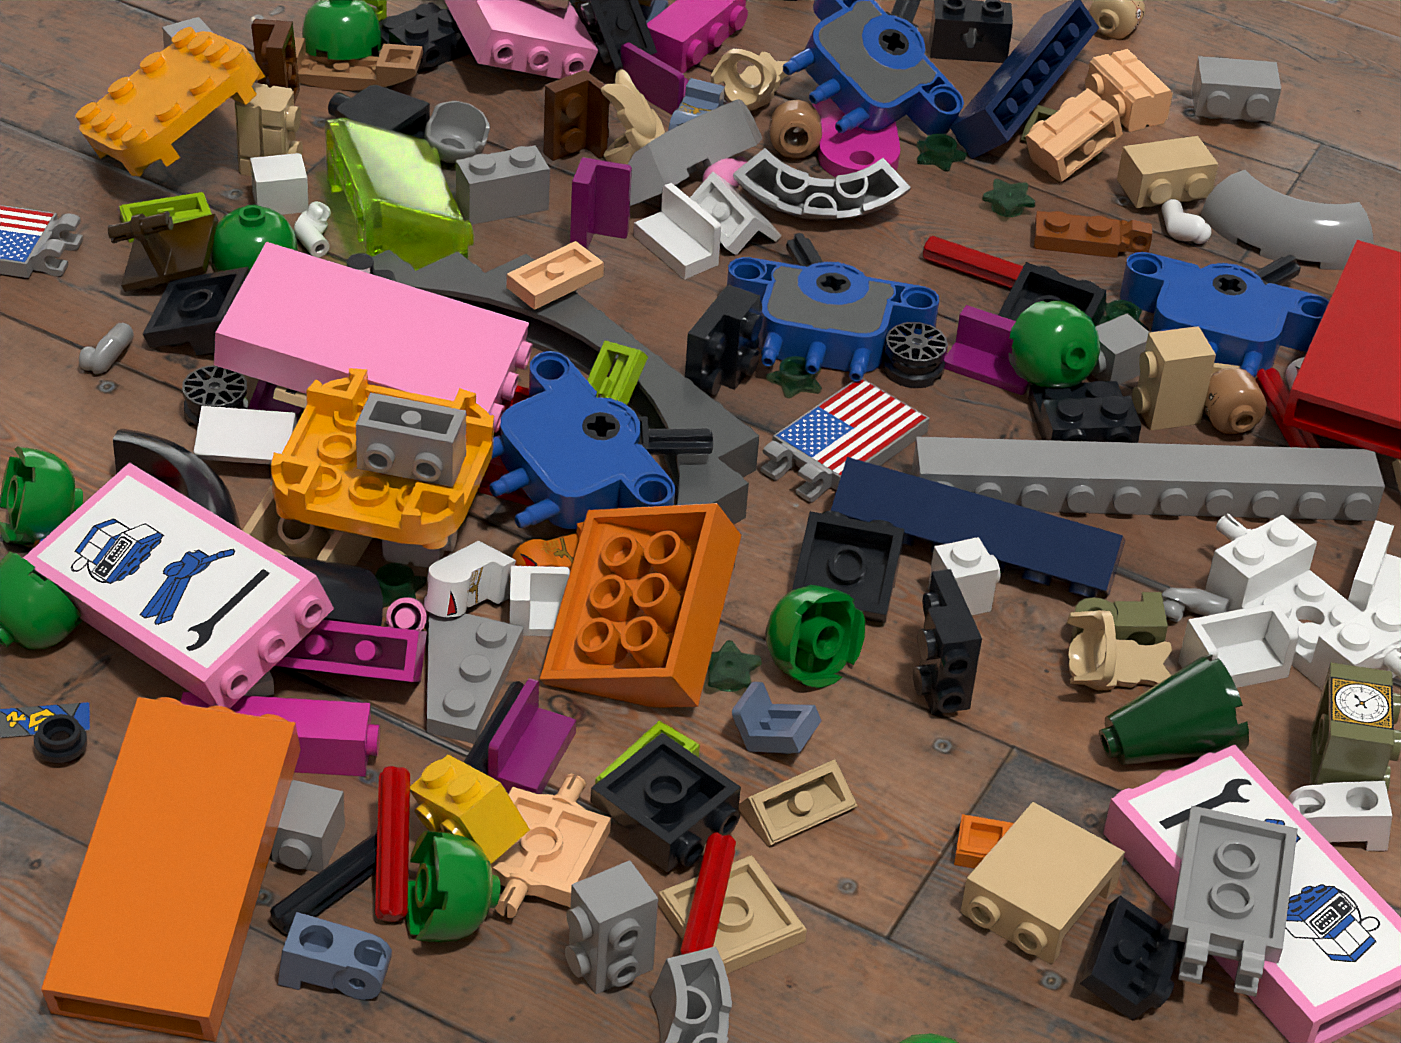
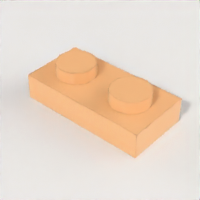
[506,241,604,310]

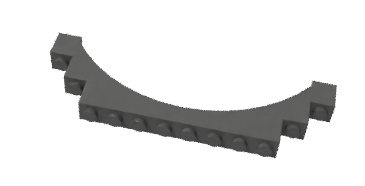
[372,250,759,568]

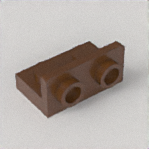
[251,19,300,104]
[543,70,610,161]

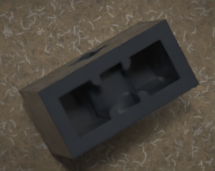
[929,0,1013,63]

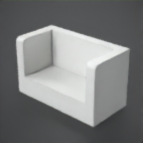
[1178,602,1299,688]

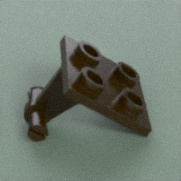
[108,211,219,292]

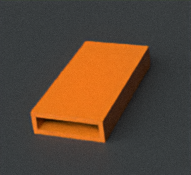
[41,697,301,1042]

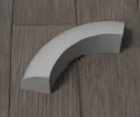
[627,99,763,206]
[733,148,911,221]
[1201,170,1374,270]
[651,947,732,1043]

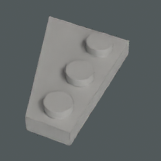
[427,612,523,744]

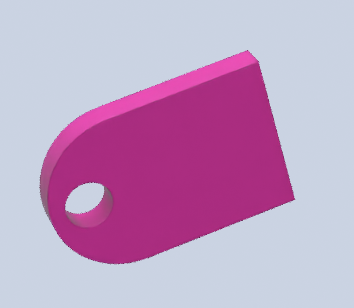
[812,99,901,178]

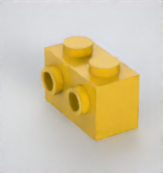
[410,754,530,864]

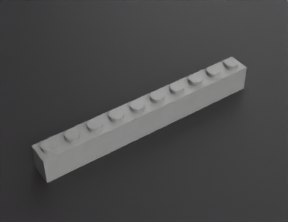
[911,437,1385,521]

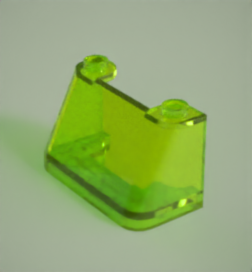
[325,118,474,271]

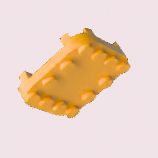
[75,27,265,177]
[271,368,494,550]

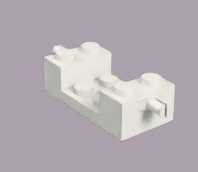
[1205,514,1401,690]

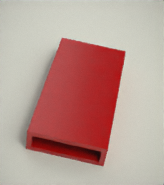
[1282,240,1401,460]

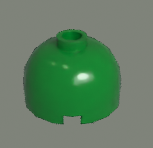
[302,0,381,60]
[211,205,298,272]
[1009,300,1101,389]
[0,446,83,545]
[0,552,82,650]
[766,585,865,688]
[406,831,500,942]

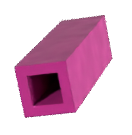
[181,692,380,777]

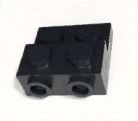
[379,2,472,74]
[998,262,1106,326]
[143,267,250,355]
[685,284,763,396]
[1028,381,1142,443]
[792,511,905,623]
[913,569,982,715]
[590,733,741,872]

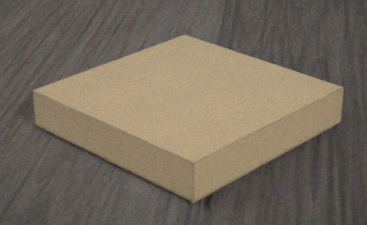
[658,855,807,974]

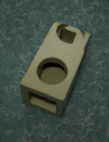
[1071,592,1168,646]

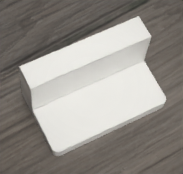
[690,172,782,255]
[634,183,721,280]
[194,406,297,465]
[1348,520,1401,612]

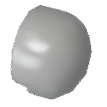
[424,101,490,164]

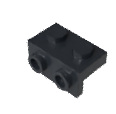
[581,0,657,70]
[1079,895,1185,1021]

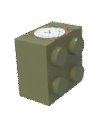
[1310,662,1401,792]

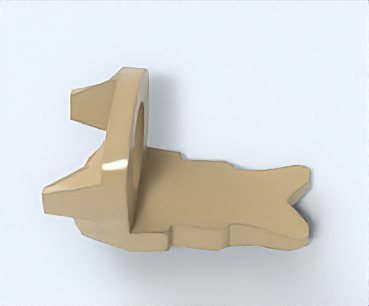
[710,49,788,111]
[601,69,665,165]
[1067,610,1172,690]

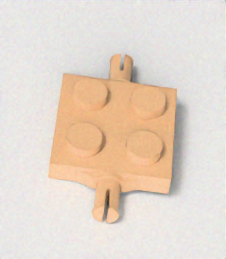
[491,774,611,918]

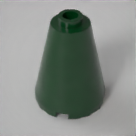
[1099,654,1249,765]

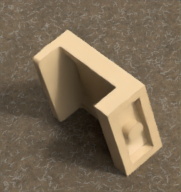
[961,802,1125,964]

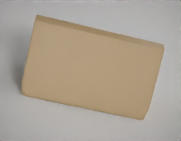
[739,759,858,847]

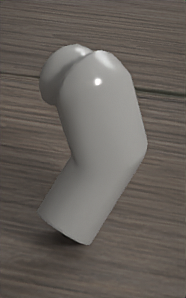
[79,323,134,375]
[1162,588,1230,622]

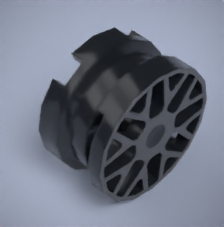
[883,322,948,388]
[182,365,248,426]

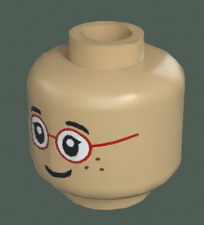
[1089,0,1145,39]

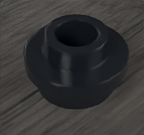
[34,714,87,763]

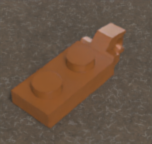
[1034,211,1152,258]

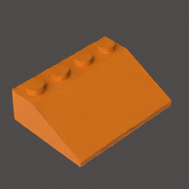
[540,503,742,708]

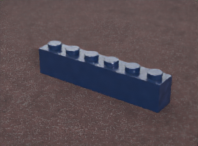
[949,0,1099,159]
[831,457,1126,598]

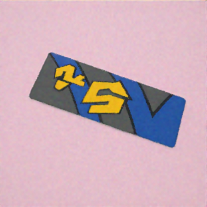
[0,702,90,738]

